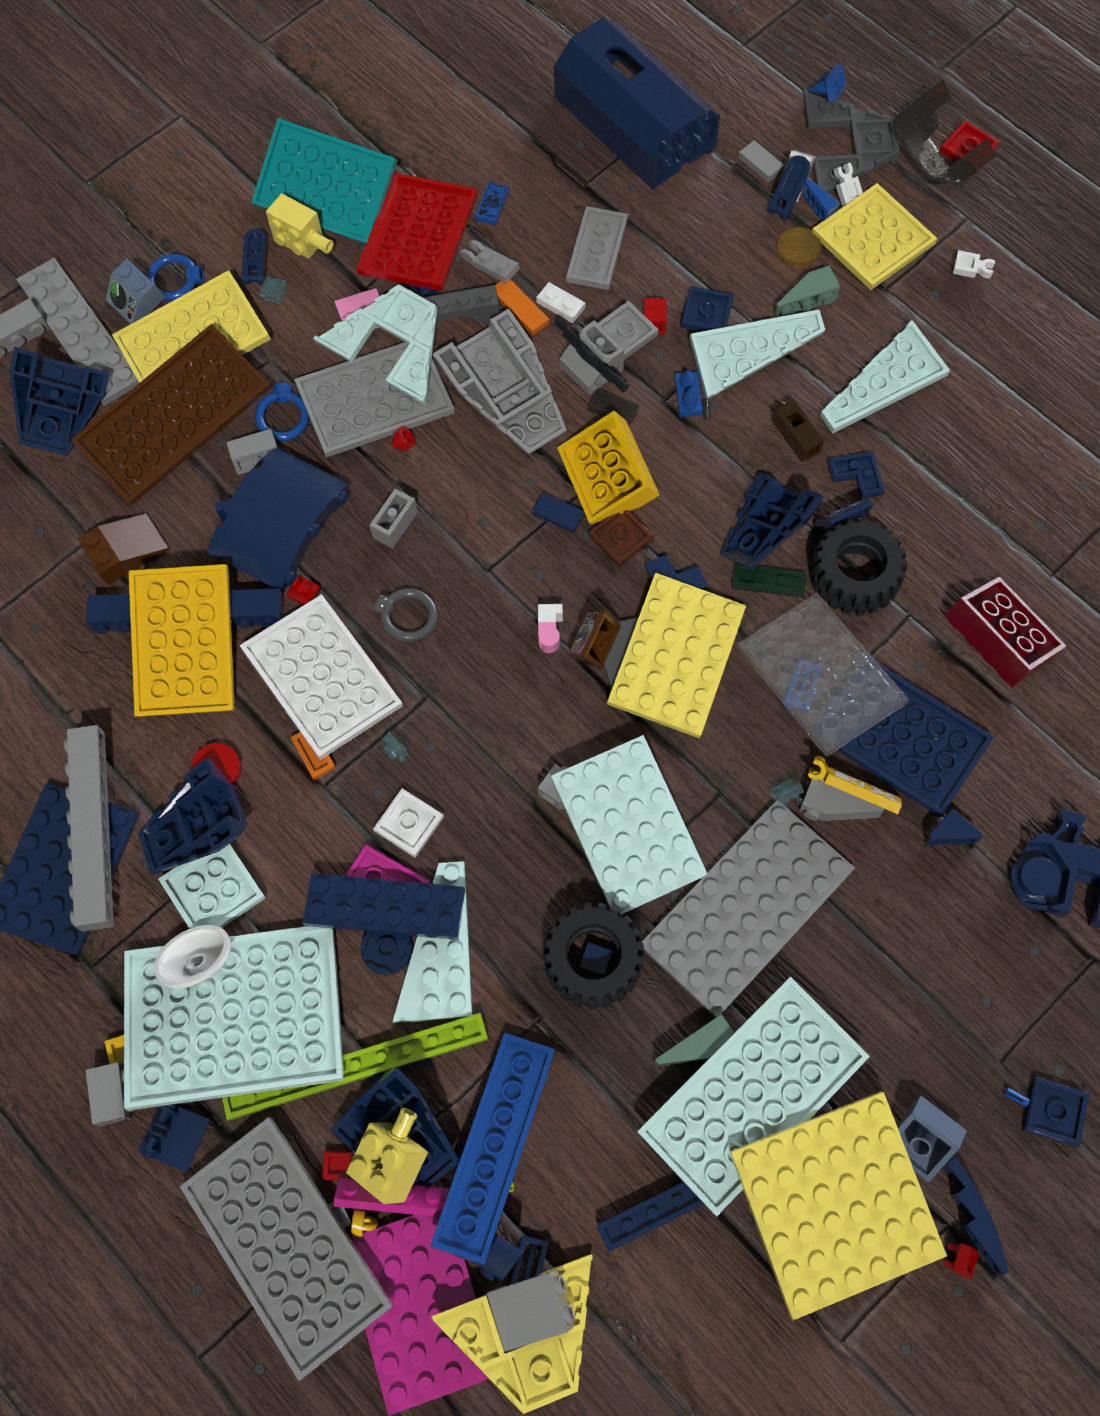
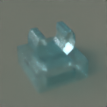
[769,779,804,810]

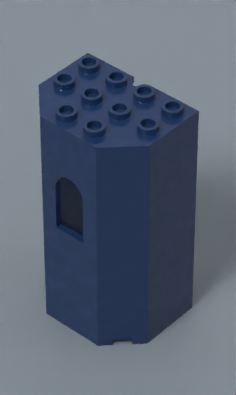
[554,17,720,190]

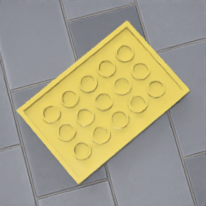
[112,270,271,383]
[607,573,746,738]

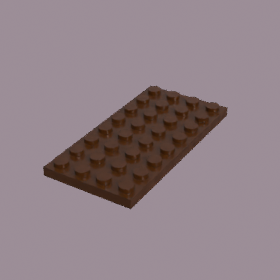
[71,323,271,506]

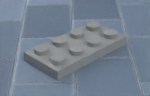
[566,206,628,290]

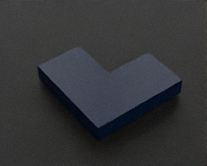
[827,451,885,499]
[644,554,708,590]

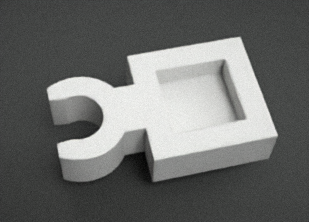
[834,163,863,206]
[953,250,995,278]

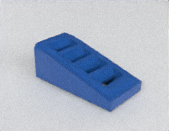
[802,177,839,222]

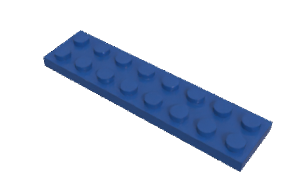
[430,1033,555,1266]

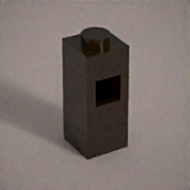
[772,399,825,462]

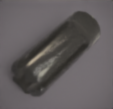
[701,399,711,420]

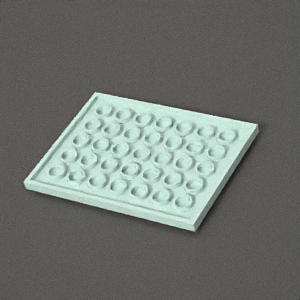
[124,926,344,1111]

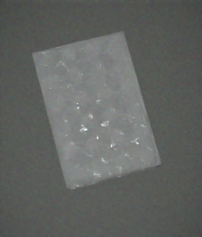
[738,593,909,757]

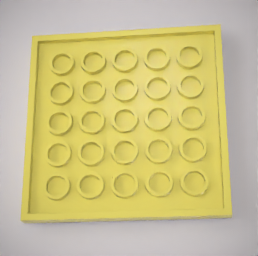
[729,1092,947,1320]

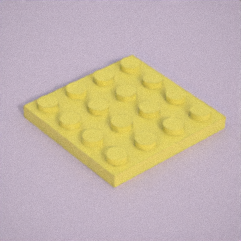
[811,183,937,290]

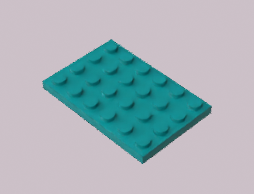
[251,118,397,244]

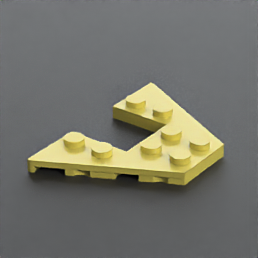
[431,1254,592,1414]

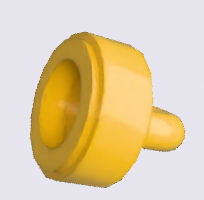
[351,1209,378,1238]

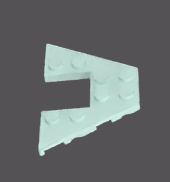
[313,284,437,405]

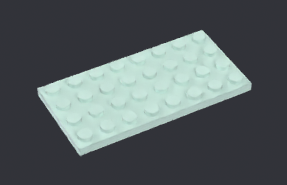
[637,977,870,1216]

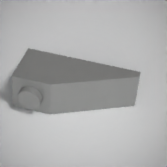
[799,779,884,821]

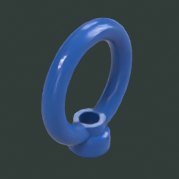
[146,254,204,301]
[255,383,309,441]

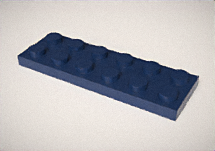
[303,873,465,940]

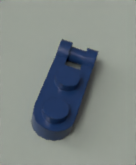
[767,155,811,221]
[241,229,268,285]

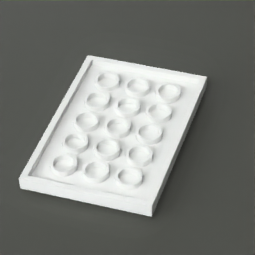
[240,594,403,760]

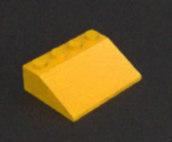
[557,411,660,524]

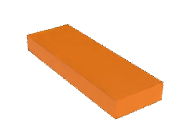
[495,279,550,336]

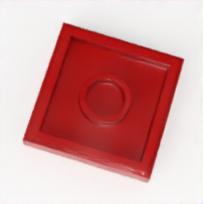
[939,120,1000,173]

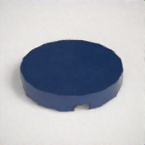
[360,932,413,976]

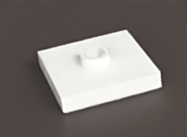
[373,789,444,858]

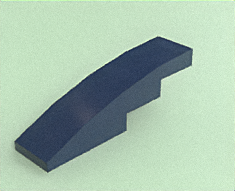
[943,1157,1009,1275]

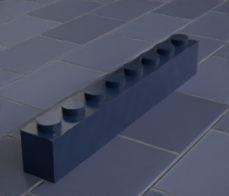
[85,588,284,634]

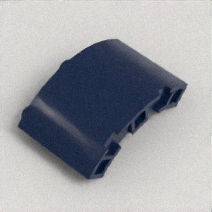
[207,448,349,590]

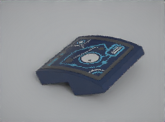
[813,499,874,533]

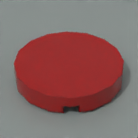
[190,743,241,785]

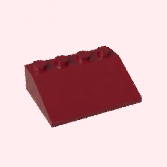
[945,577,1067,688]

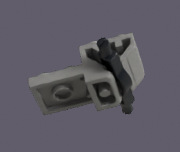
[555,301,658,395]

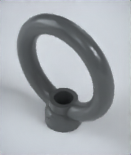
[374,588,438,642]

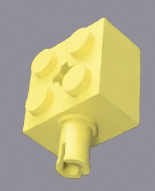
[266,193,334,259]
[346,1108,428,1204]

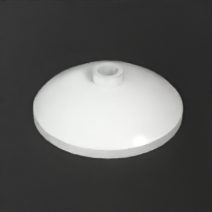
[154,925,231,988]

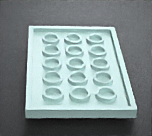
[551,735,707,915]

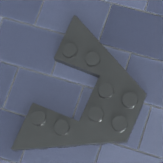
[803,89,899,193]

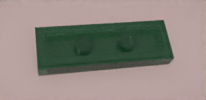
[732,564,806,598]

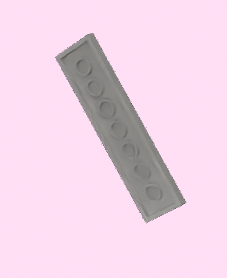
[16,258,139,406]

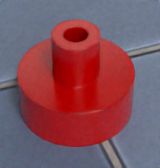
[391,426,416,451]

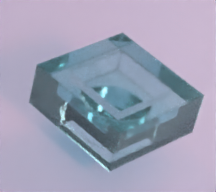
[259,276,288,304]
[382,732,409,763]

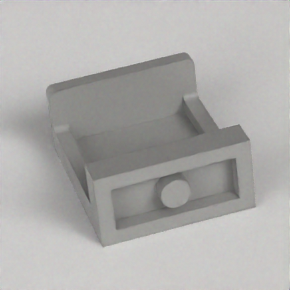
[487,1269,575,1352]

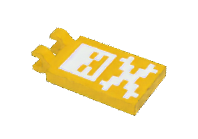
[808,756,902,814]

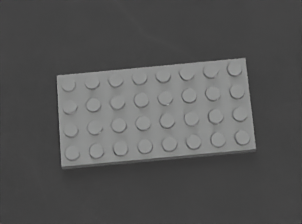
[642,800,855,1018]
[179,1117,394,1381]

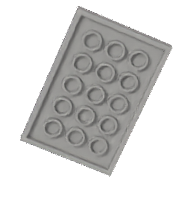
[294,342,455,458]

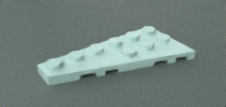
[689,310,825,400]
[820,320,950,434]
[392,861,472,1023]

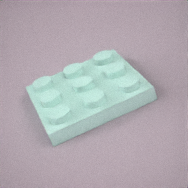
[158,844,266,929]

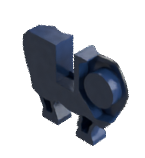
[1011,809,1100,928]

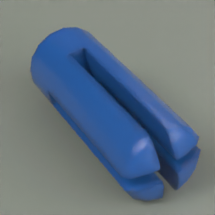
[1004,1087,1030,1107]

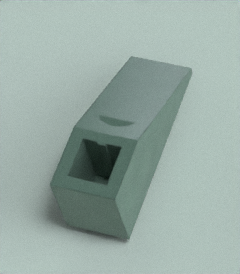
[774,266,840,318]

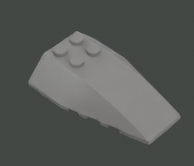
[433,309,567,455]

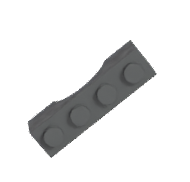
[424,285,500,330]

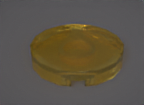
[777,227,821,268]

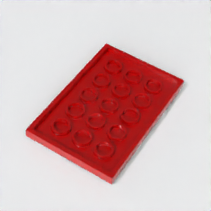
[356,173,478,291]

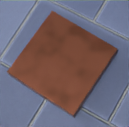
[588,510,654,567]

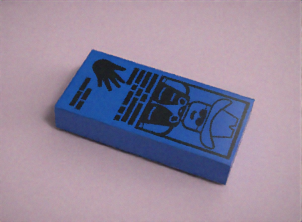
[475,182,509,226]

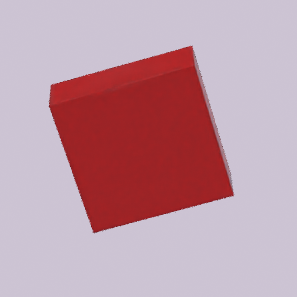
[322,1151,353,1181]

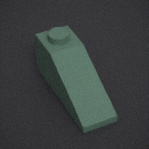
[654,1014,734,1067]

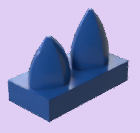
[808,64,846,102]
[674,369,702,417]

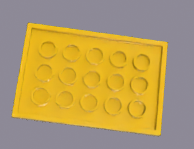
[129,564,235,717]

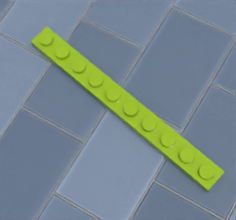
[222,1013,488,1121]

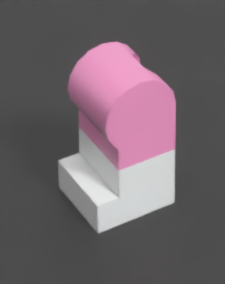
[538,604,563,653]

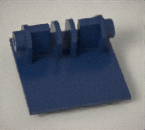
[138,1104,210,1172]

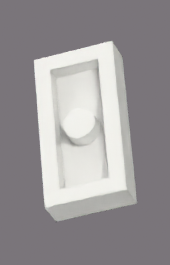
[536,282,585,323]

